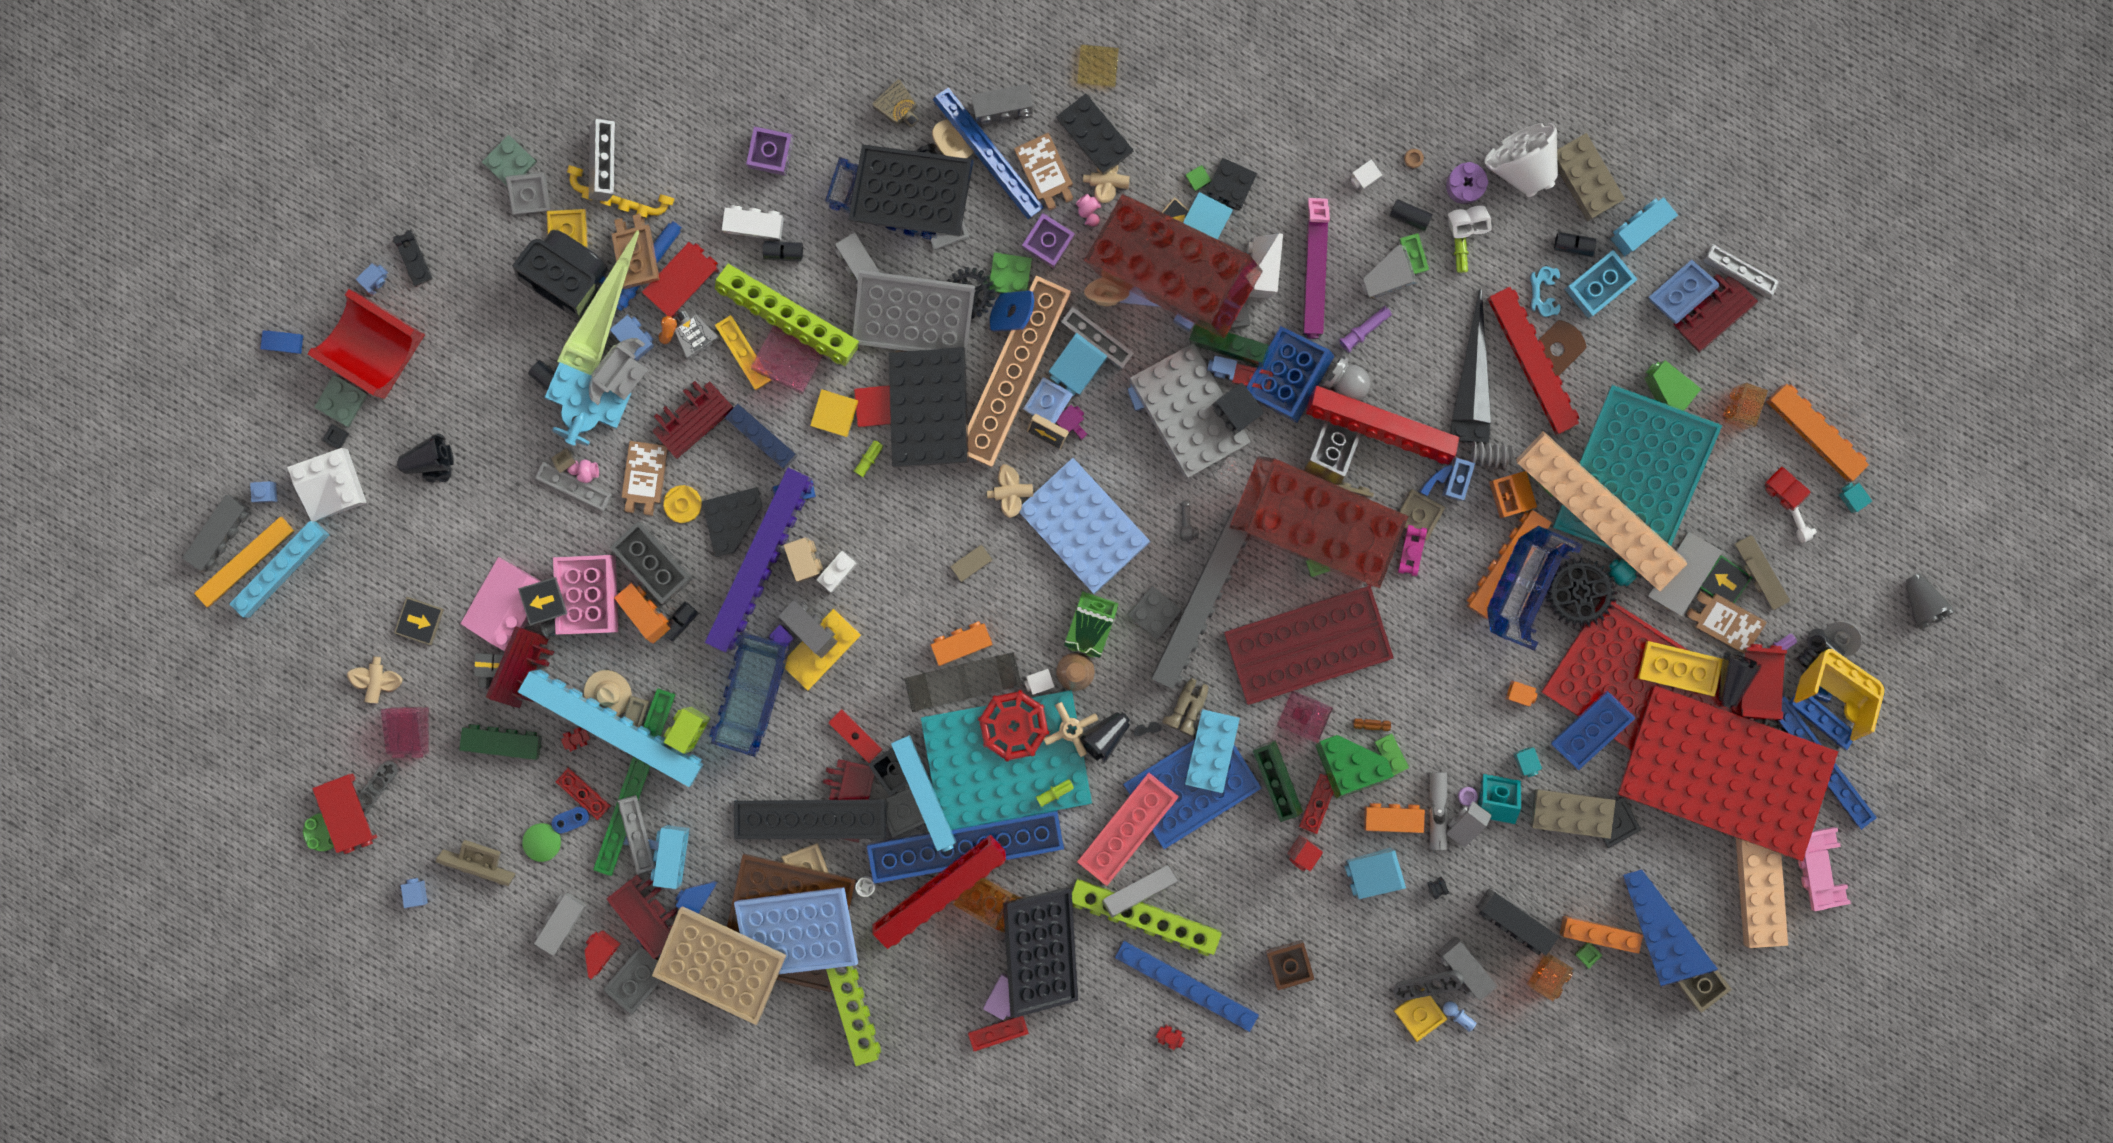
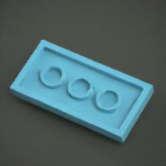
[1185,709,1240,793]

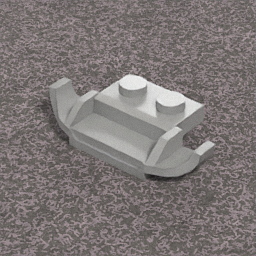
[589,338,647,405]

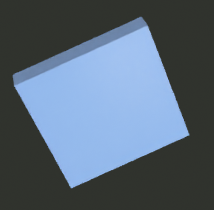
[1023,377,1073,424]

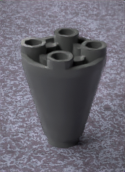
[1906,573,1954,630]

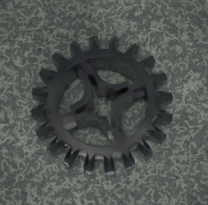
[947,267,996,319]

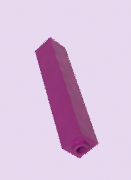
[1302,219,1328,339]

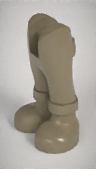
[1162,678,1209,737]

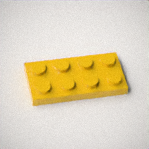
[780,609,861,691]
[1638,641,1722,697]

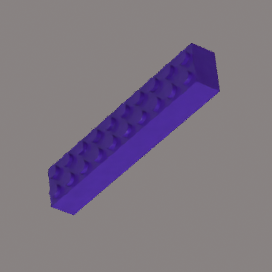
[705,467,814,653]

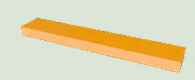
[194,517,294,608]

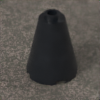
[397,433,454,474]
[1719,652,1762,708]
[1079,712,1130,764]

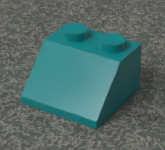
[1477,774,1521,824]

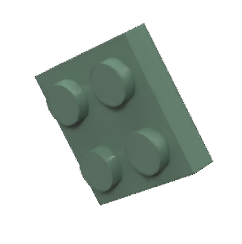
[482,135,537,186]
[314,374,368,427]

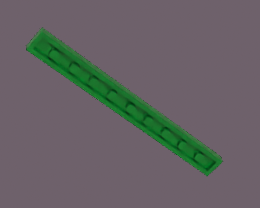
[593,688,676,876]

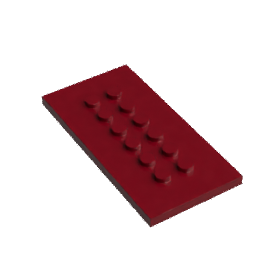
[1224,585,1394,705]

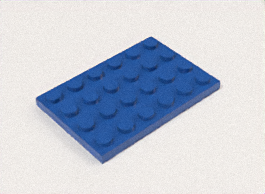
[1123,739,1262,849]

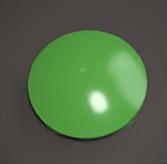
[303,813,334,851]
[522,823,561,862]

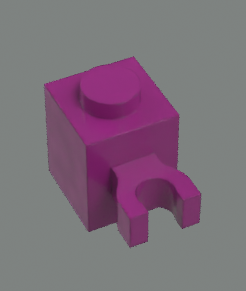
[1056,404,1087,440]

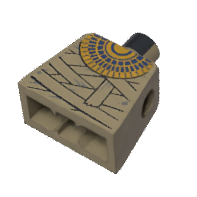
[872,79,919,127]

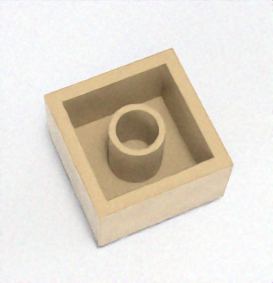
[784,537,823,582]

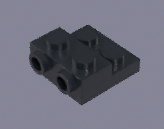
[1207,158,1257,210]

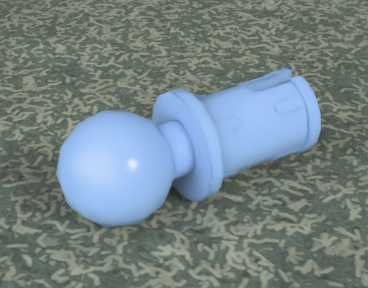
[1443,1001,1477,1032]

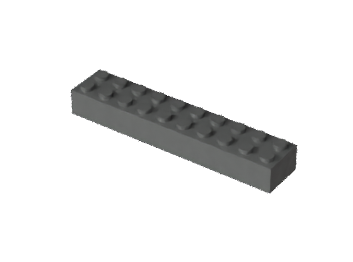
[1151,505,1258,689]

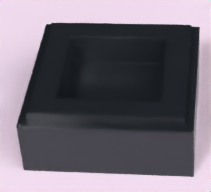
[322,424,350,449]

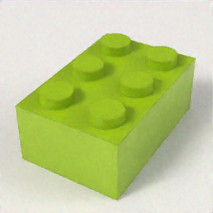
[664,707,711,754]

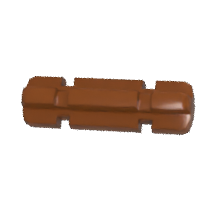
[1353,718,1391,731]

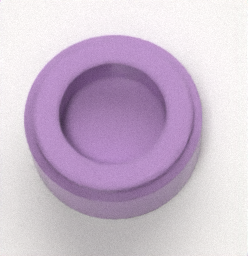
[1458,787,1478,807]

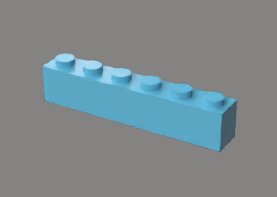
[229,521,329,618]

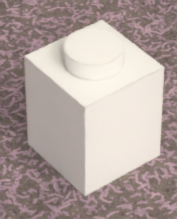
[1351,159,1382,191]
[1024,669,1055,694]

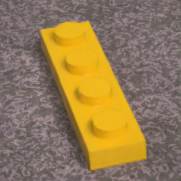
[715,315,772,390]

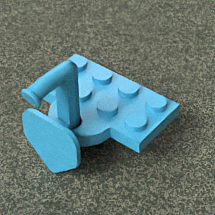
[544,362,631,446]

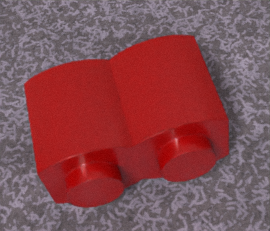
[1764,466,1811,511]

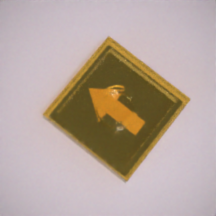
[1077,45,1119,87]

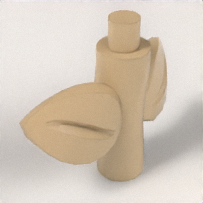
[1083,165,1130,203]
[987,464,1033,518]
[347,656,403,703]

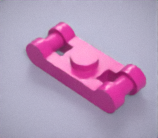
[1398,525,1427,577]

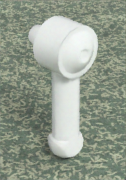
[1789,507,1817,543]

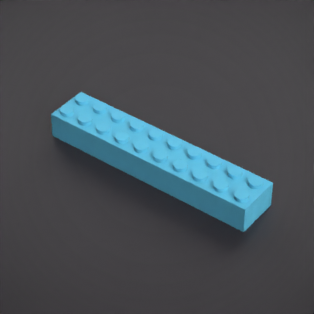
[518,669,704,787]

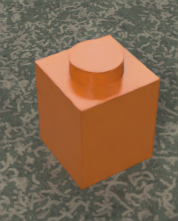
[1505,681,1537,707]

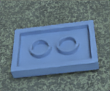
[1649,260,1719,324]

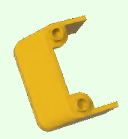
[1794,649,1884,741]

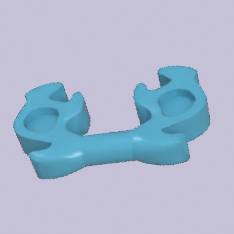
[1530,266,1561,317]

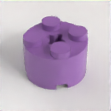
[1446,162,1488,204]

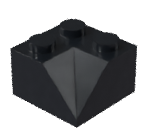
[868,747,908,796]

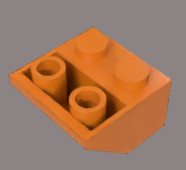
[1489,471,1537,518]

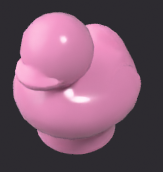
[1076,194,1101,227]
[567,459,599,483]

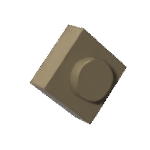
[551,448,576,473]

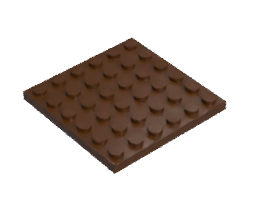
[727,854,856,992]

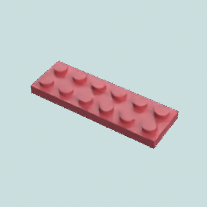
[1077,773,1179,886]

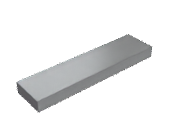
[1703,244,1779,299]
[534,462,612,512]
[617,795,655,874]
[1102,865,1178,918]

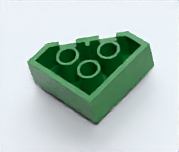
[1315,735,1394,799]

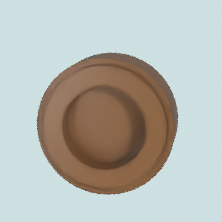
[1404,149,1424,169]

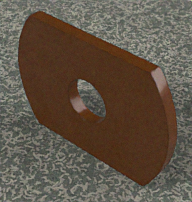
[1538,320,1587,376]

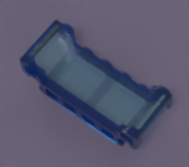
[709,631,790,757]

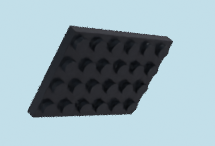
[848,144,974,237]
[889,347,969,468]
[1003,887,1078,1018]

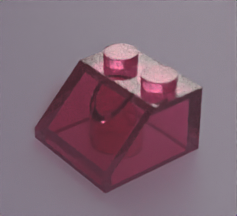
[1277,691,1333,743]

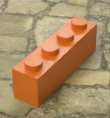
[1559,916,1643,954]

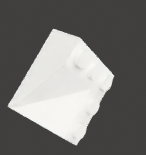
[1244,233,1283,299]
[287,448,366,521]

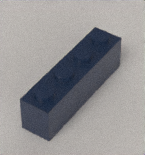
[725,404,798,469]

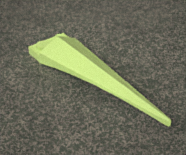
[557,230,639,375]

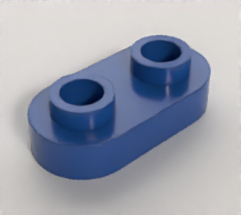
[552,807,590,833]

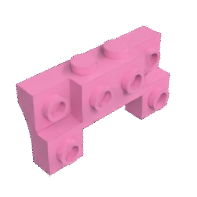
[1798,827,1851,911]

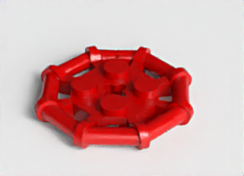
[978,690,1050,762]

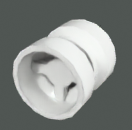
[856,876,876,897]

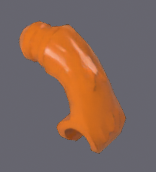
[658,316,677,344]

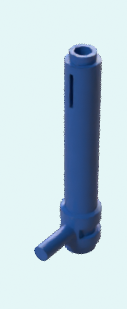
[599,221,682,311]

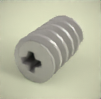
[1471,441,1513,469]

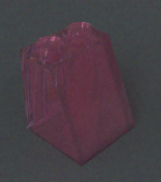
[381,707,429,758]

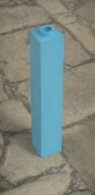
[891,735,956,852]

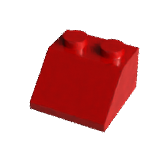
[584,930,621,979]

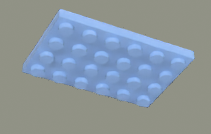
[1019,458,1151,594]
[734,887,858,974]

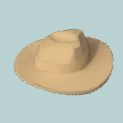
[932,119,974,158]
[1084,277,1129,306]
[584,670,632,716]

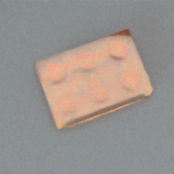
[953,877,1023,933]

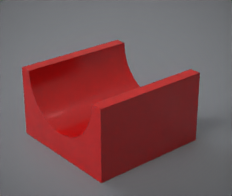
[307,289,425,399]

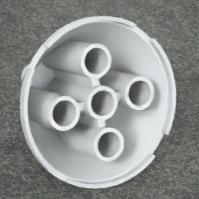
[1485,123,1558,197]

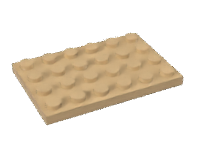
[652,906,787,1025]

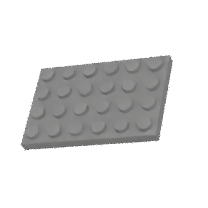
[852,270,975,359]
[1128,344,1251,479]

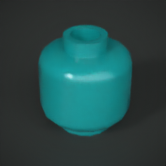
[1608,558,1637,587]

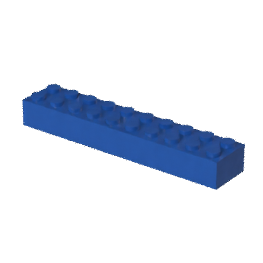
[867,810,1064,884]

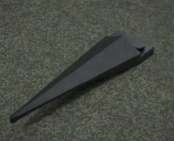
[1450,289,1491,444]

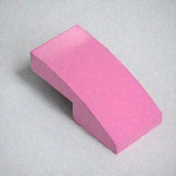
[1308,198,1330,223]

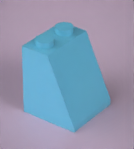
[1049,333,1107,396]
[1344,848,1406,899]

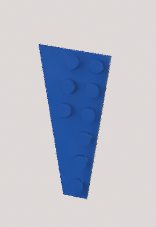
[1623,869,1718,987]

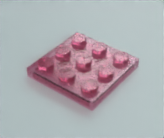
[751,325,824,394]

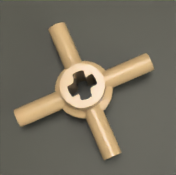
[1044,702,1098,757]

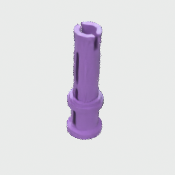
[1339,306,1392,353]

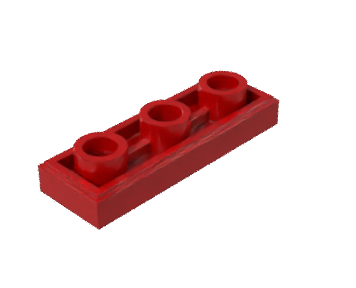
[828,709,883,763]
[555,768,611,821]
[1299,773,1334,834]

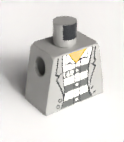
[675,310,720,359]

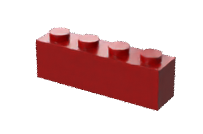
[1287,835,1323,872]

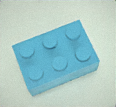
[1611,197,1678,257]
[1564,250,1638,319]
[651,825,689,889]

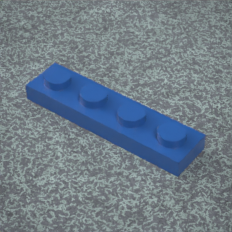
[1788,693,1853,750]

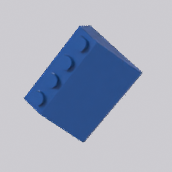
[1247,326,1334,423]

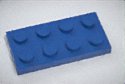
[1551,691,1635,770]

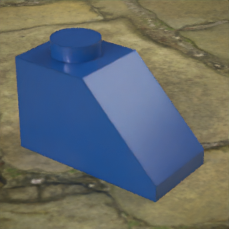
[675,881,717,914]

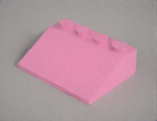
[553,555,619,634]
[460,557,541,651]

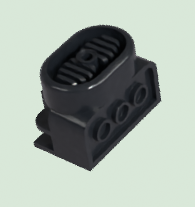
[512,229,608,321]

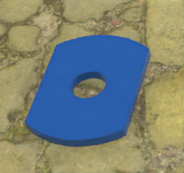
[990,291,1034,332]

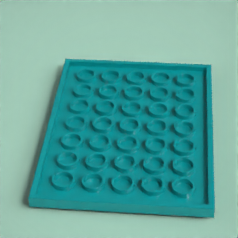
[1553,384,1722,550]
[920,690,1092,830]

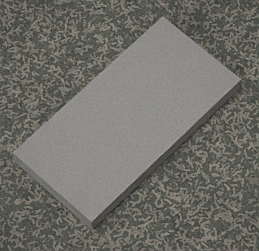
[1648,532,1723,617]

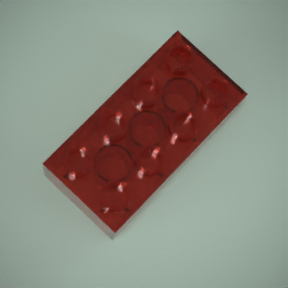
[1084,194,1263,338]
[1229,456,1409,588]

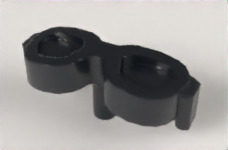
[422,470,452,483]
[1134,722,1162,736]

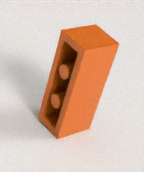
[614,583,670,644]
[931,621,993,666]
[1364,803,1425,833]

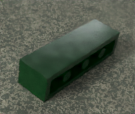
[1189,322,1269,368]
[459,724,542,760]
[1252,740,1303,822]

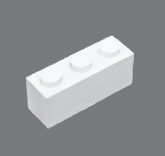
[722,205,784,241]

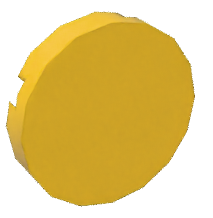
[663,485,702,523]

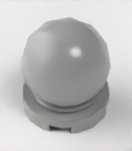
[1321,354,1371,401]

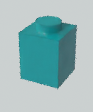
[1838,482,1872,513]
[1513,747,1542,777]

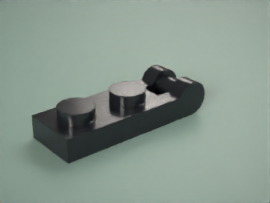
[393,229,433,286]

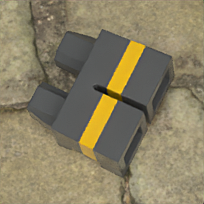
[475,653,503,688]

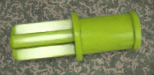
[1453,237,1469,273]
[853,441,883,478]
[1036,779,1074,807]

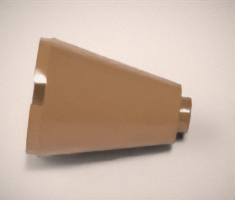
[1056,653,1095,691]

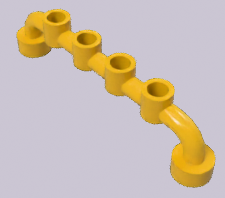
[567,165,674,218]

